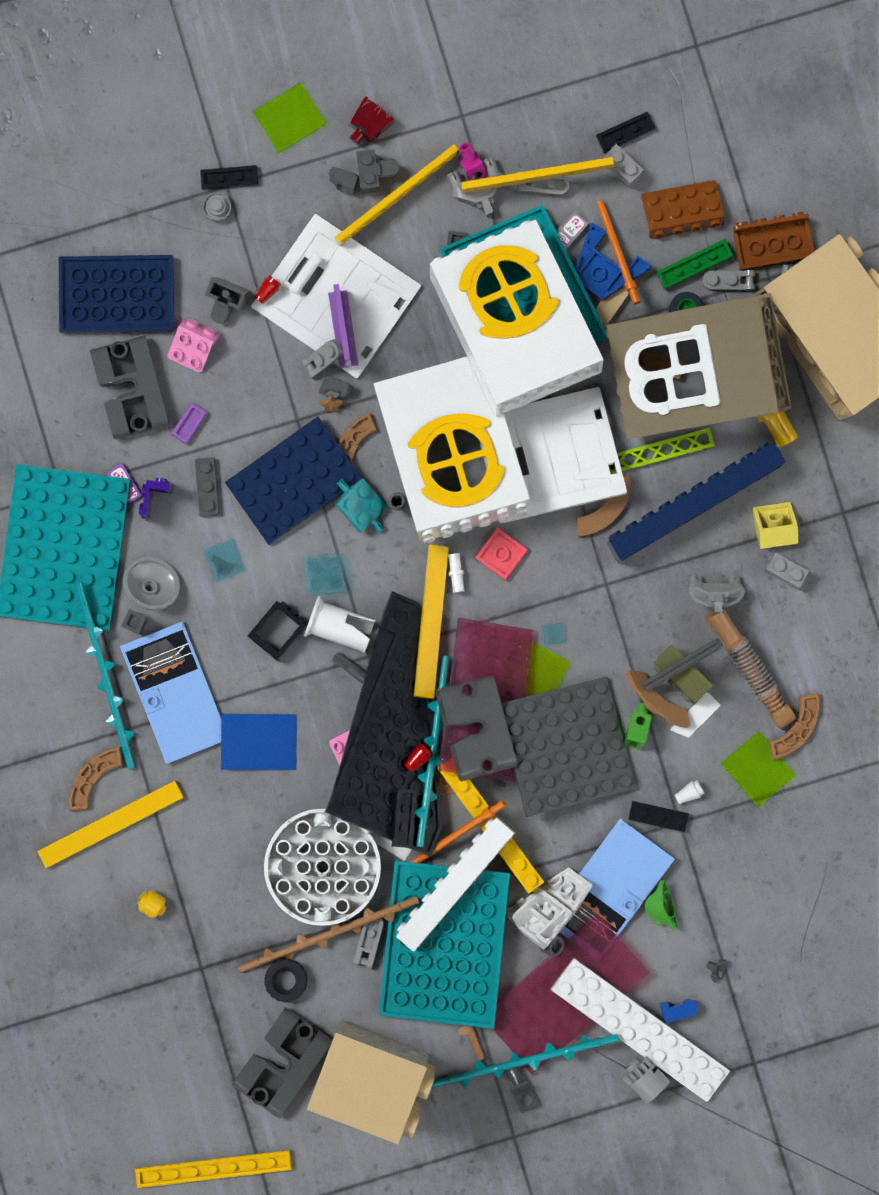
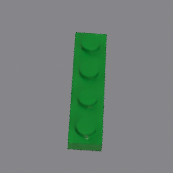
[656,239,733,290]

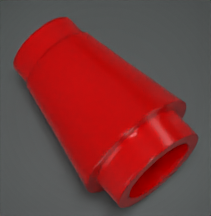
[254,275,281,304]
[404,744,432,773]

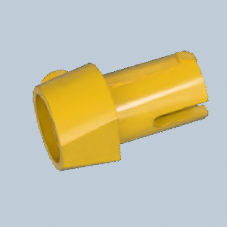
[756,411,798,448]

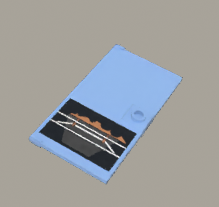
[120,622,221,764]
[560,818,675,961]

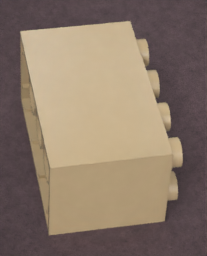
[752,234,879,420]
[307,1020,435,1144]

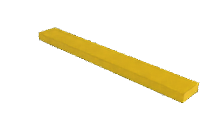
[335,144,459,246]
[461,157,614,193]
[414,544,449,699]
[37,781,184,868]
[135,1150,292,1188]

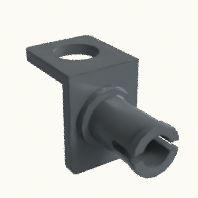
[507,1067,538,1113]

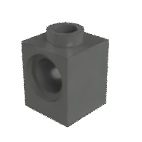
[121,609,149,635]

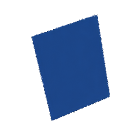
[221,714,296,770]

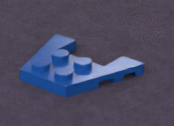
[575,222,651,301]

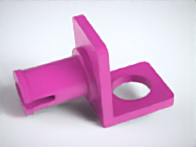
[458,142,488,181]

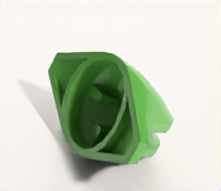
[645,879,678,929]

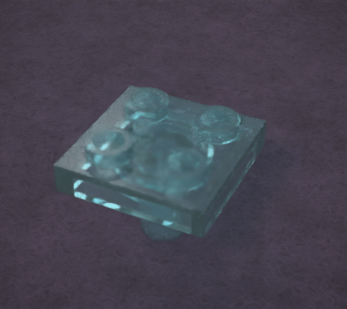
[303,553,346,596]

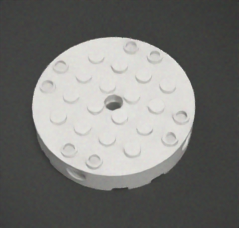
[264,809,381,926]

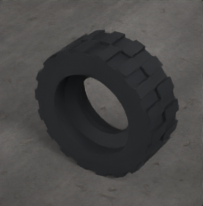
[264,959,308,1002]

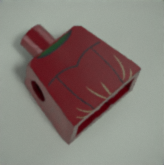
[349,96,394,145]

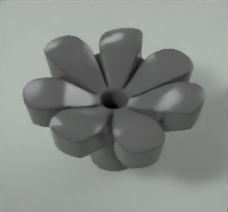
[706,959,728,983]

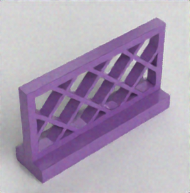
[328,284,359,369]

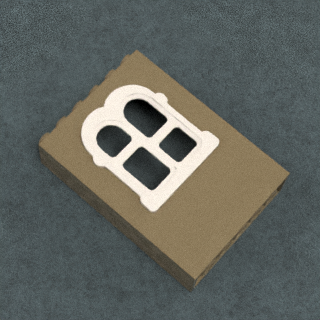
[606,293,791,439]

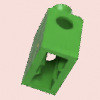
[624,703,652,750]

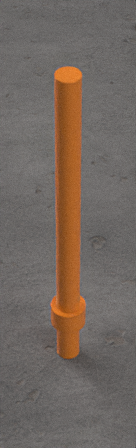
[596,200,641,305]
[410,800,507,863]

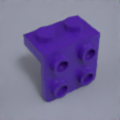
[139,478,173,521]

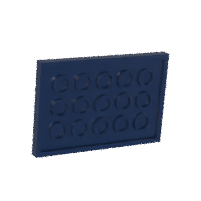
[59,255,174,333]
[225,416,362,545]

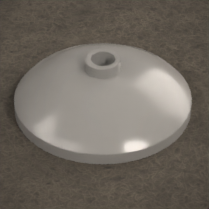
[123,557,180,611]

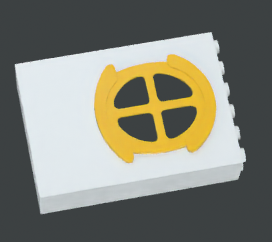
[430,220,604,417]
[373,357,531,543]

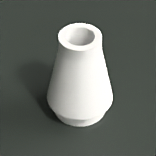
[675,780,705,804]

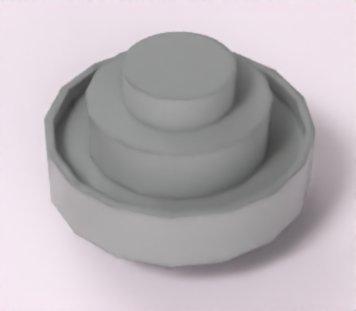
[203,193,231,221]

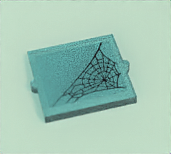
[204,539,245,582]

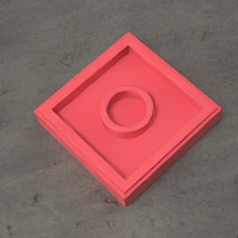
[475,527,528,581]

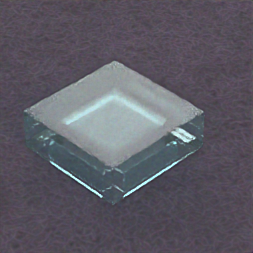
[542,623,564,645]

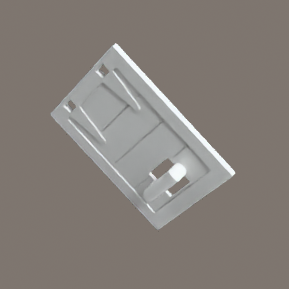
[251,214,421,379]
[479,387,627,524]

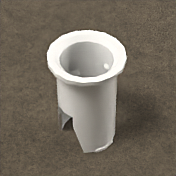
[304,595,376,653]

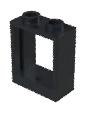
[247,601,307,661]

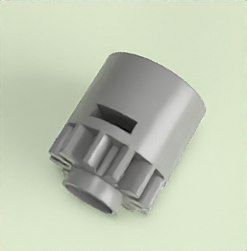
[623,1056,670,1104]

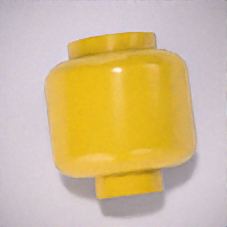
[137,890,167,919]

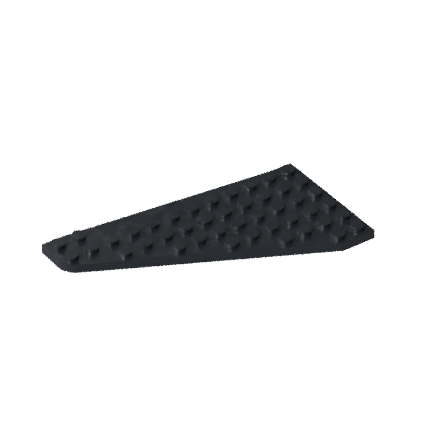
[324,591,442,857]

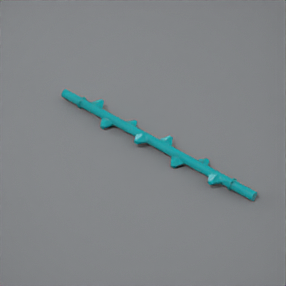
[75,583,135,769]
[415,656,450,847]
[431,1034,619,1088]

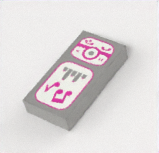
[556,211,589,250]

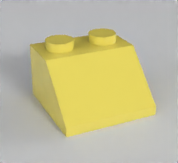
[753,502,798,549]

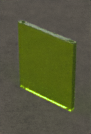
[253,83,326,153]
[497,635,570,696]
[721,731,796,807]

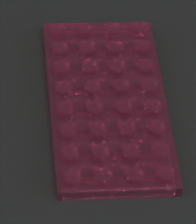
[439,618,534,782]
[493,914,649,1075]

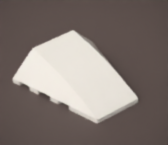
[506,867,592,950]

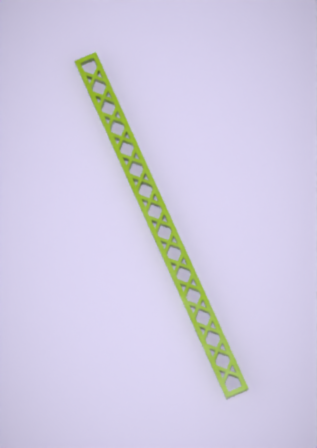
[610,428,715,474]

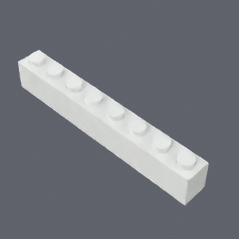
[396,817,516,952]

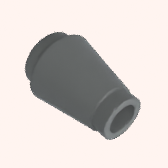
[388,492,407,511]

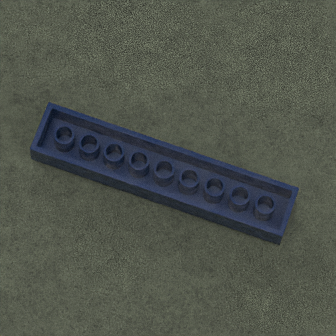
[607,442,786,563]

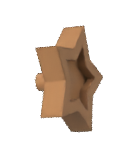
[320,396,342,413]

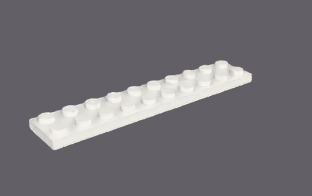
[551,958,730,1102]

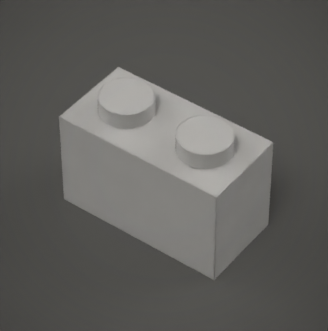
[603,144,644,188]
[764,552,809,589]

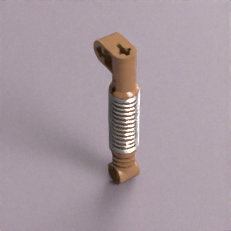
[704,607,796,729]

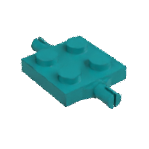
[335,478,387,533]

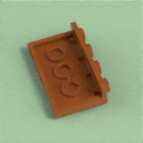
[641,180,725,239]
[732,212,814,271]

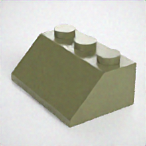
[653,645,713,703]

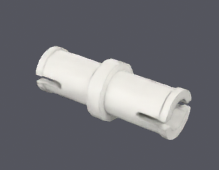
[448,553,465,593]

